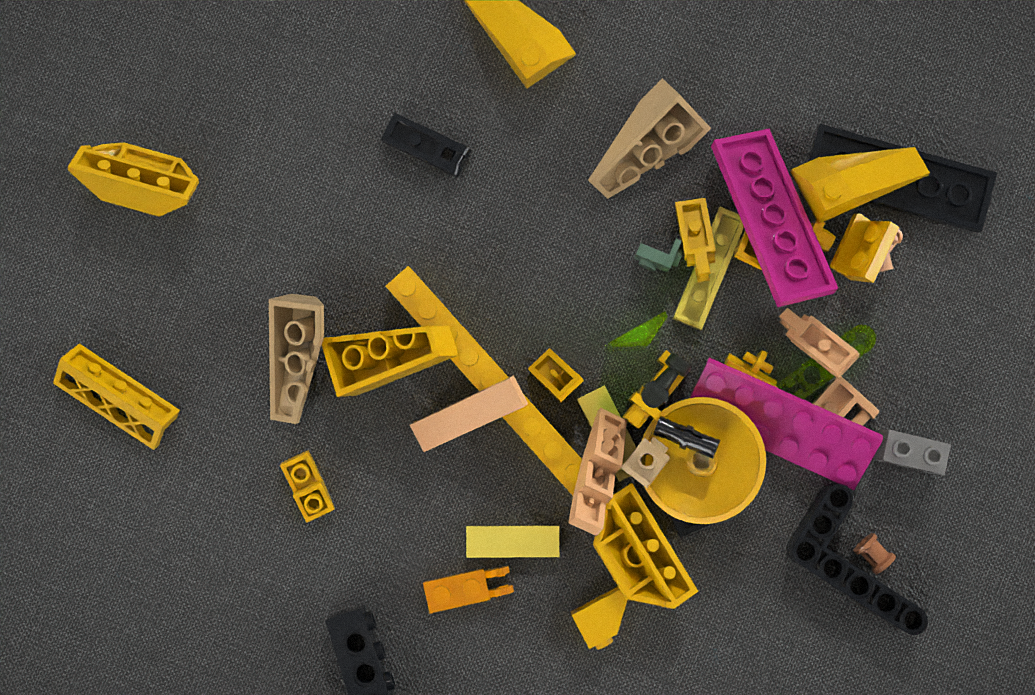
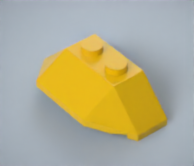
[68,142,199,217]
[593,483,699,609]

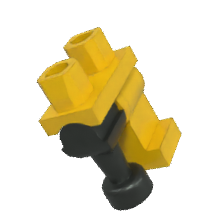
[622,350,691,429]

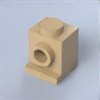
[621,437,670,489]

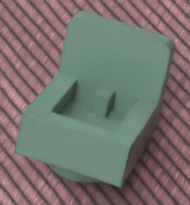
[634,238,683,272]

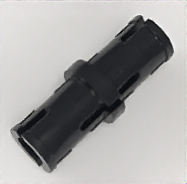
[653,416,720,459]

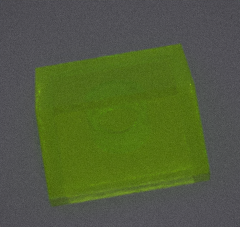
[606,311,668,352]

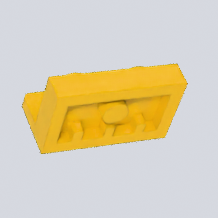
[830,213,899,283]

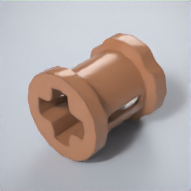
[853,533,896,575]

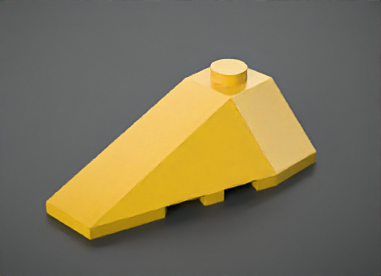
[790,147,930,224]

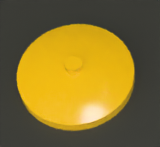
[641,397,766,524]

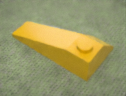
[464,0,576,89]

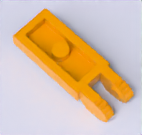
[423,566,514,614]

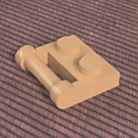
[812,376,879,426]

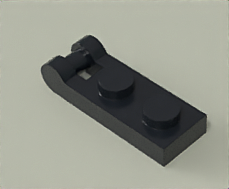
[381,112,471,178]

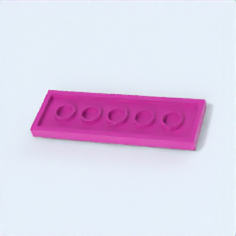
[711,129,838,307]
[689,357,883,490]

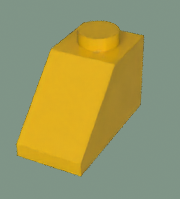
[570,586,627,650]

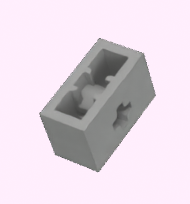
[873,430,951,475]

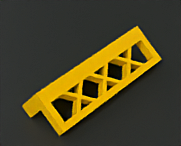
[53,343,180,450]

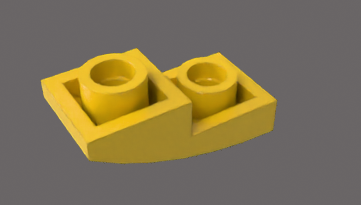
[280,450,335,523]

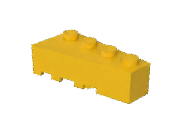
[322,326,458,397]

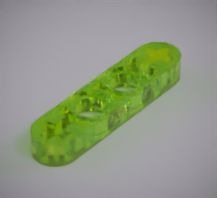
[776,325,876,400]

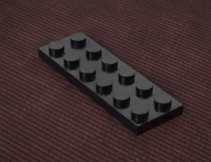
[808,124,997,233]

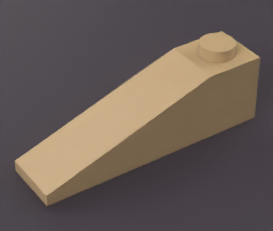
[588,78,711,199]
[269,294,324,424]

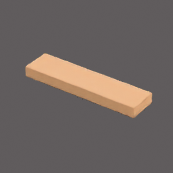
[410,375,528,452]

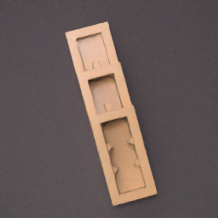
[568,408,627,536]

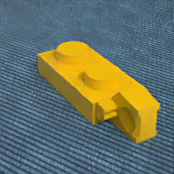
[675,198,716,283]

